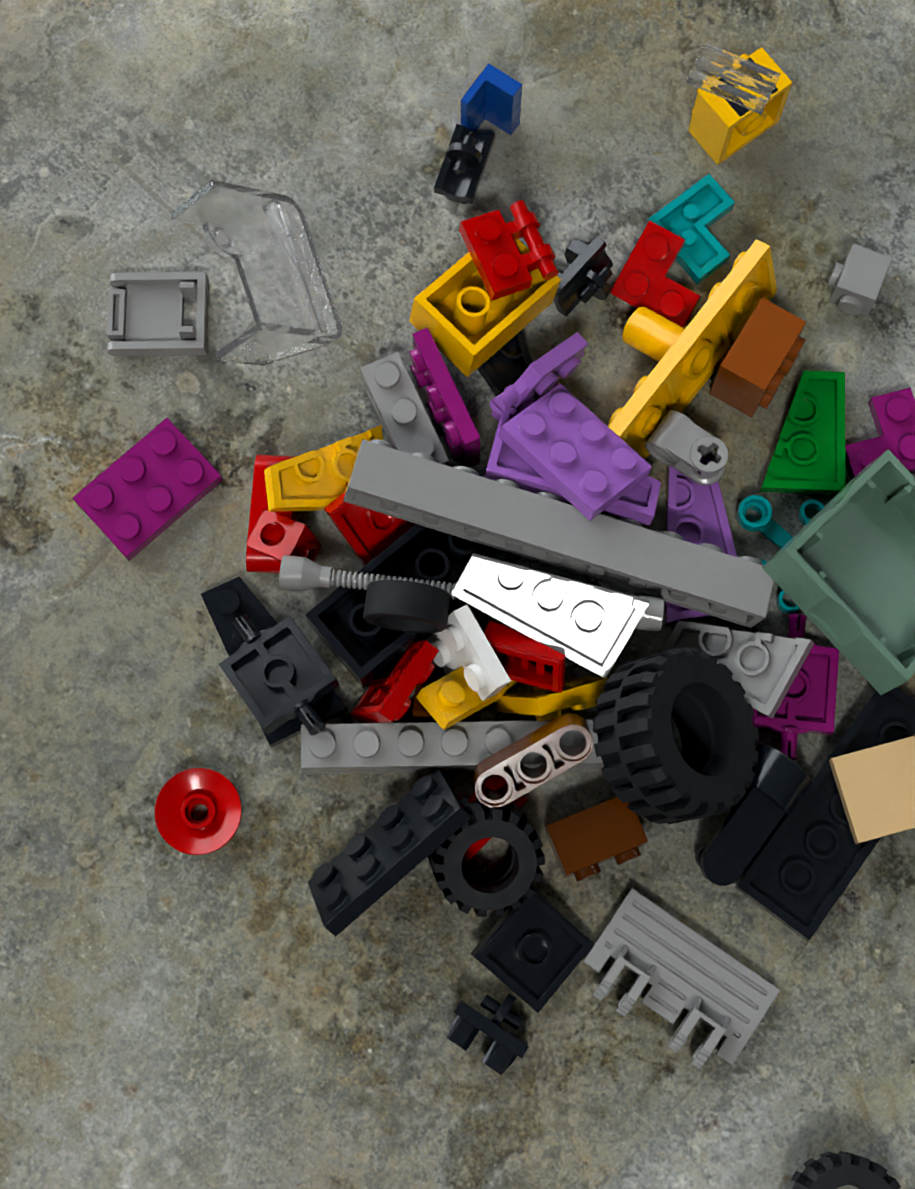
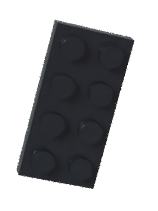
[308,768,471,937]

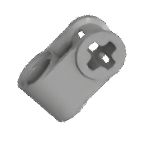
[645,410,728,486]

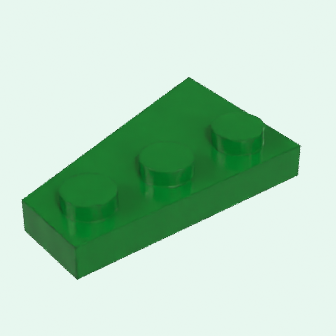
[759,370,846,495]

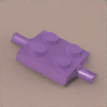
[490,332,588,422]

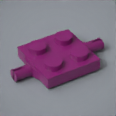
[751,614,839,760]

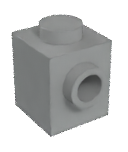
[827,244,892,316]

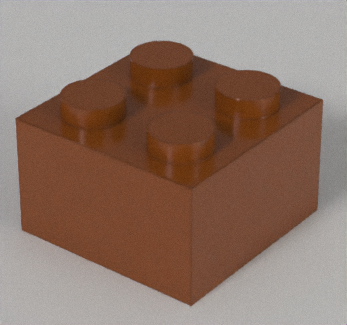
[709,297,806,418]

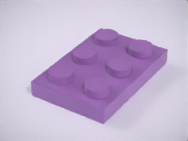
[498,384,652,521]

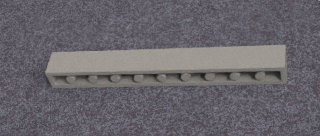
[343,439,774,628]

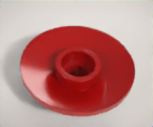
[154,768,242,855]

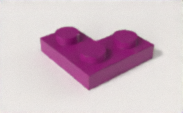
[845,387,915,480]

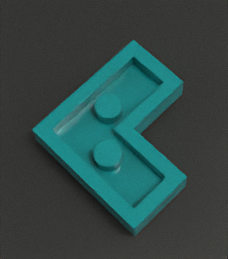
[646,174,735,285]

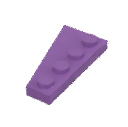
[484,407,661,526]
[665,457,737,626]

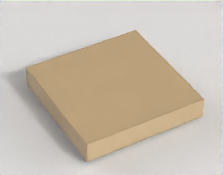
[829,736,915,844]

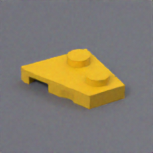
[495,676,609,721]

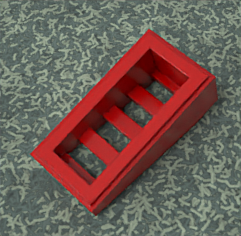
[483,621,565,693]

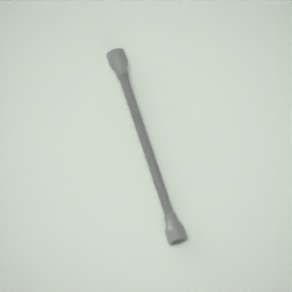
[279,555,664,632]

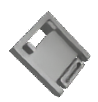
[107,272,208,356]

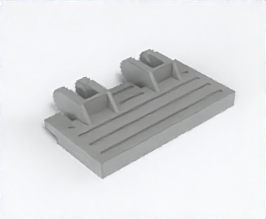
[583,888,780,1069]

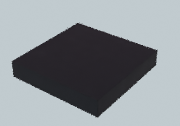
[470,892,594,1013]

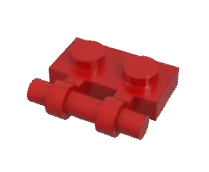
[459,200,559,301]

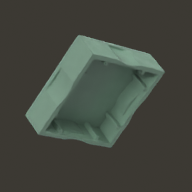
[762,449,915,695]

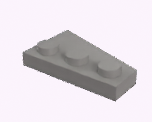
[661,620,814,719]

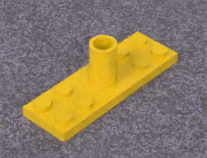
[608,239,777,460]

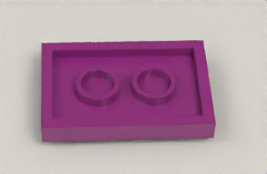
[409,327,480,468]
[72,418,223,561]

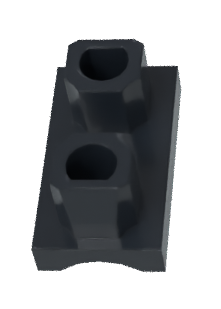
[434,124,495,204]
[554,236,613,317]
[447,993,529,1075]

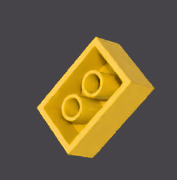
[409,239,561,377]

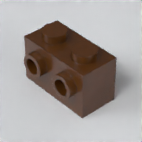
[544,797,648,882]

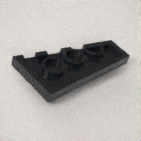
[201,576,348,747]

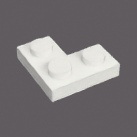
[427,604,511,701]

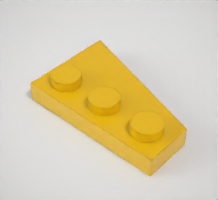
[264,425,383,512]

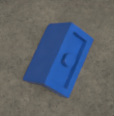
[461,63,522,135]

